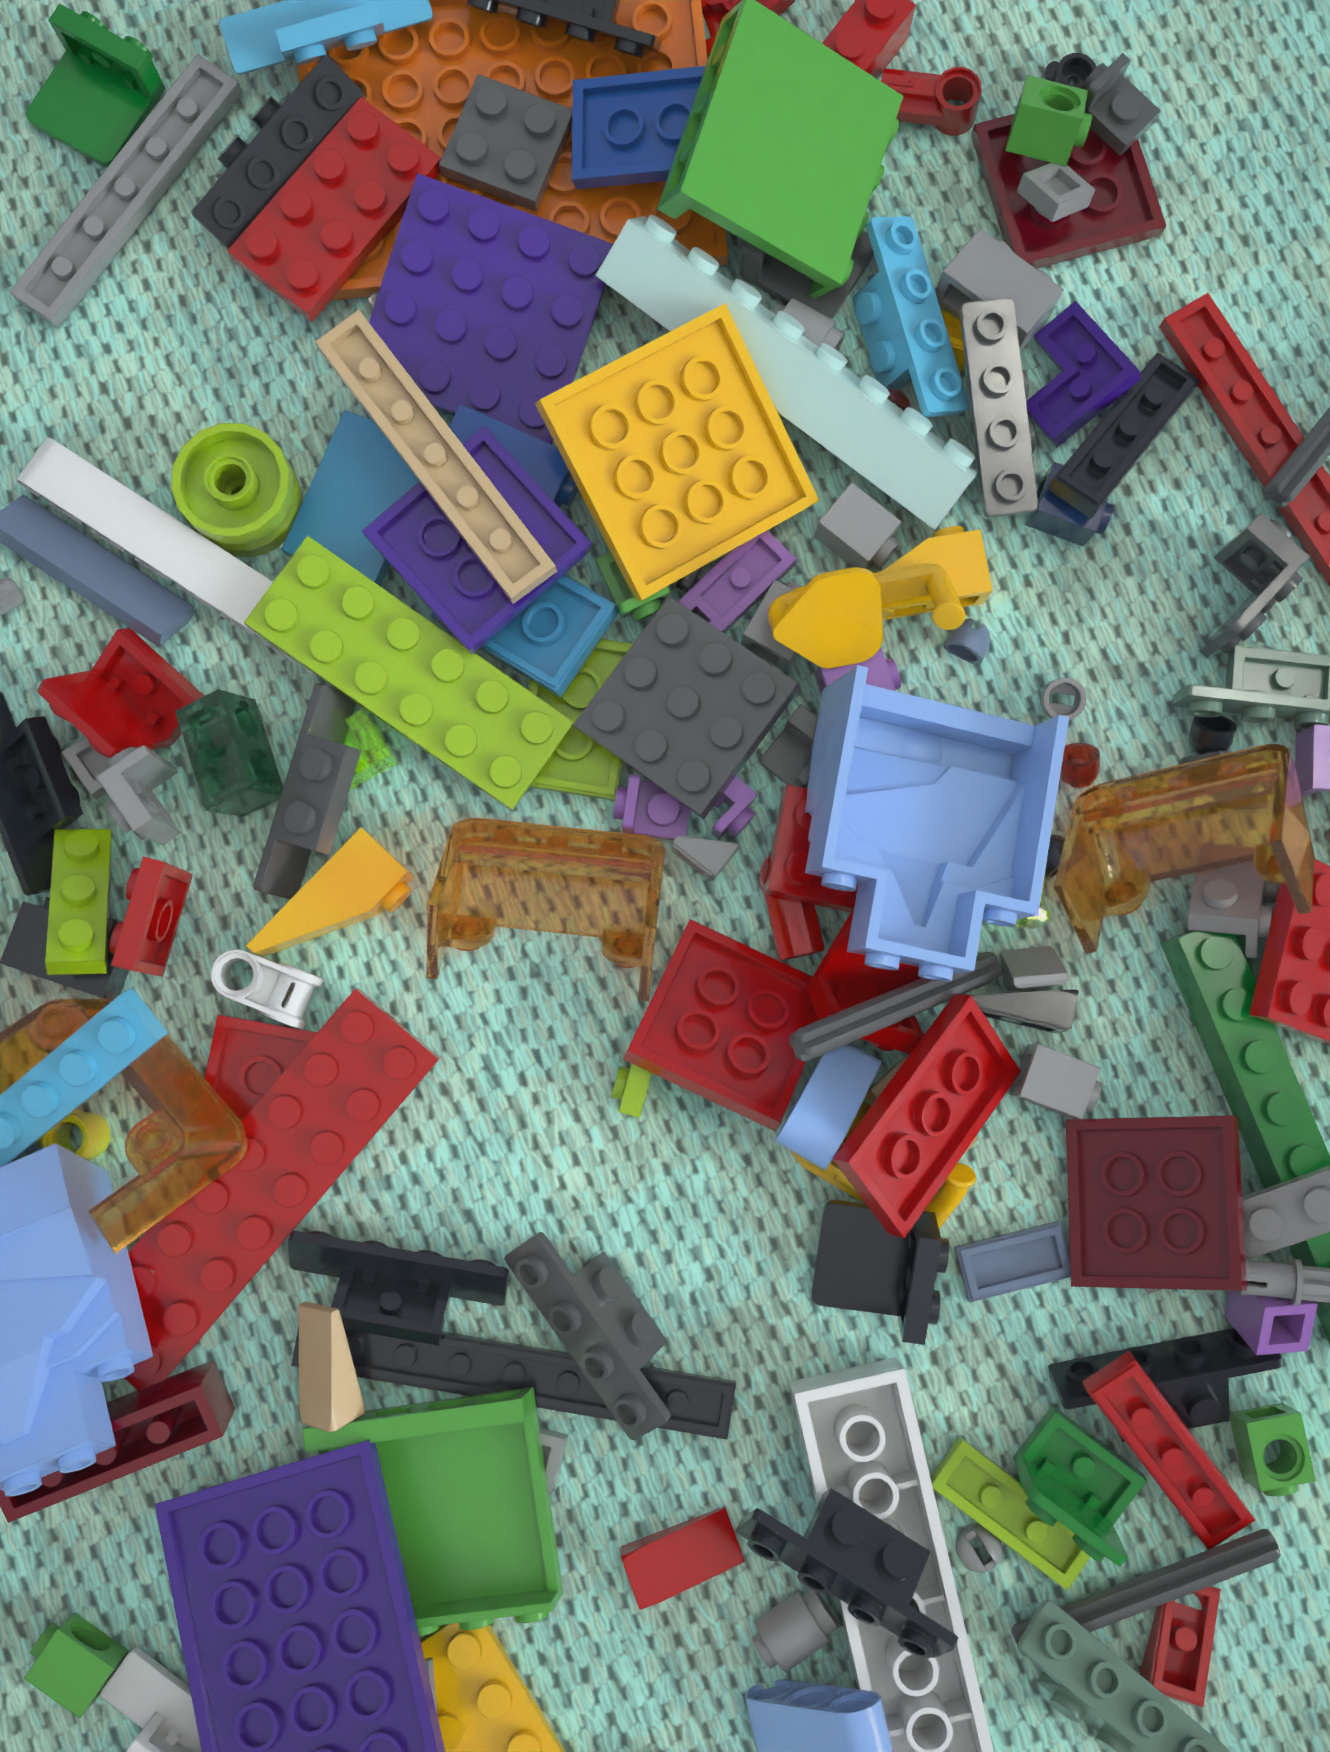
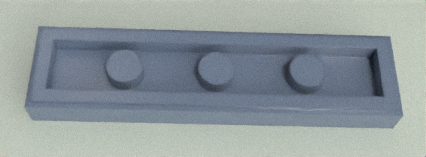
[0,494,194,647]

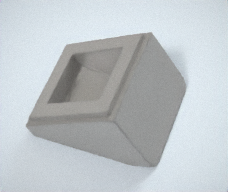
[672,836,739,881]
[1000,946,1069,990]

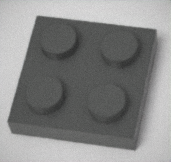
[439,74,572,212]

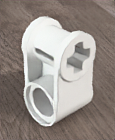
[211,950,325,1030]

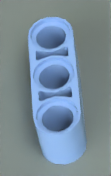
[775,1043,882,1171]
[744,1679,893,1752]

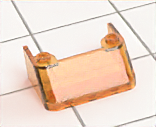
[1054,744,1315,954]
[426,818,665,1002]
[0,999,248,1254]

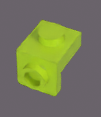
[611,1063,652,1118]

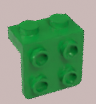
[26,3,166,167]
[1013,1405,1147,1566]

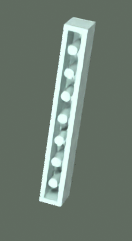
[595,215,979,530]

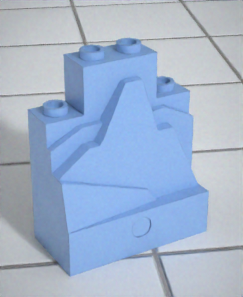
[805,665,1069,982]
[0,1143,153,1496]

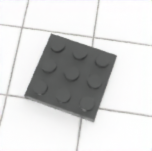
[573,596,800,819]

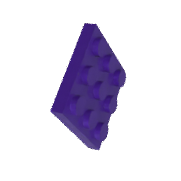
[362,426,593,655]

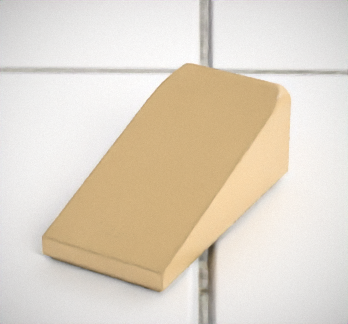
[299,1301,365,1432]

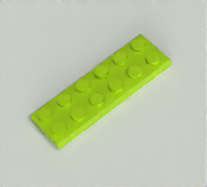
[244,535,574,812]

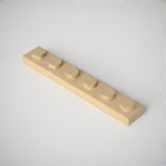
[315,310,557,604]

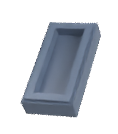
[954,1221,1071,1302]

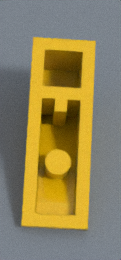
[881,526,993,621]
[246,827,414,956]

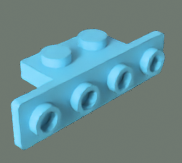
[219,0,433,75]
[852,216,969,417]

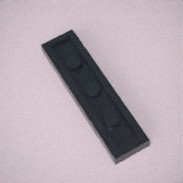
[1048,352,1200,519]

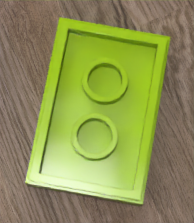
[527,639,633,801]

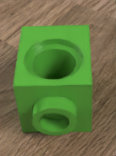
[1005,75,1092,167]
[1230,1403,1316,1496]
[24,1613,129,1718]

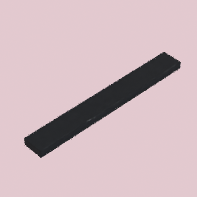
[291,1326,736,1439]

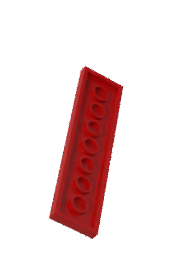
[124,988,440,1391]

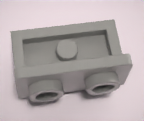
[96,746,181,845]
[1188,844,1279,958]

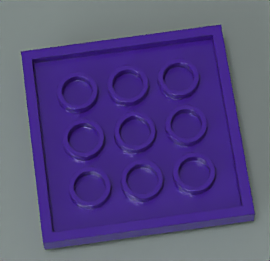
[369,173,613,445]

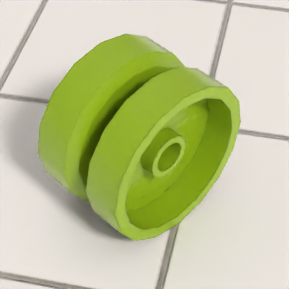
[171,423,303,557]

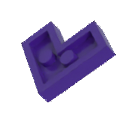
[1026,300,1142,448]

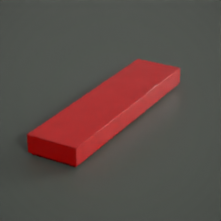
[1082,1351,1255,1550]

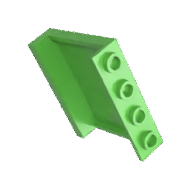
[657,0,903,299]
[302,1387,564,1636]

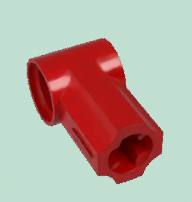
[881,67,982,136]
[758,855,825,961]

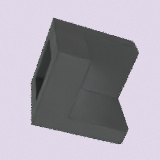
[760,704,818,788]

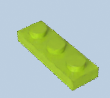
[45,829,112,975]
[930,1436,1090,1590]

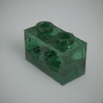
[175,689,283,817]

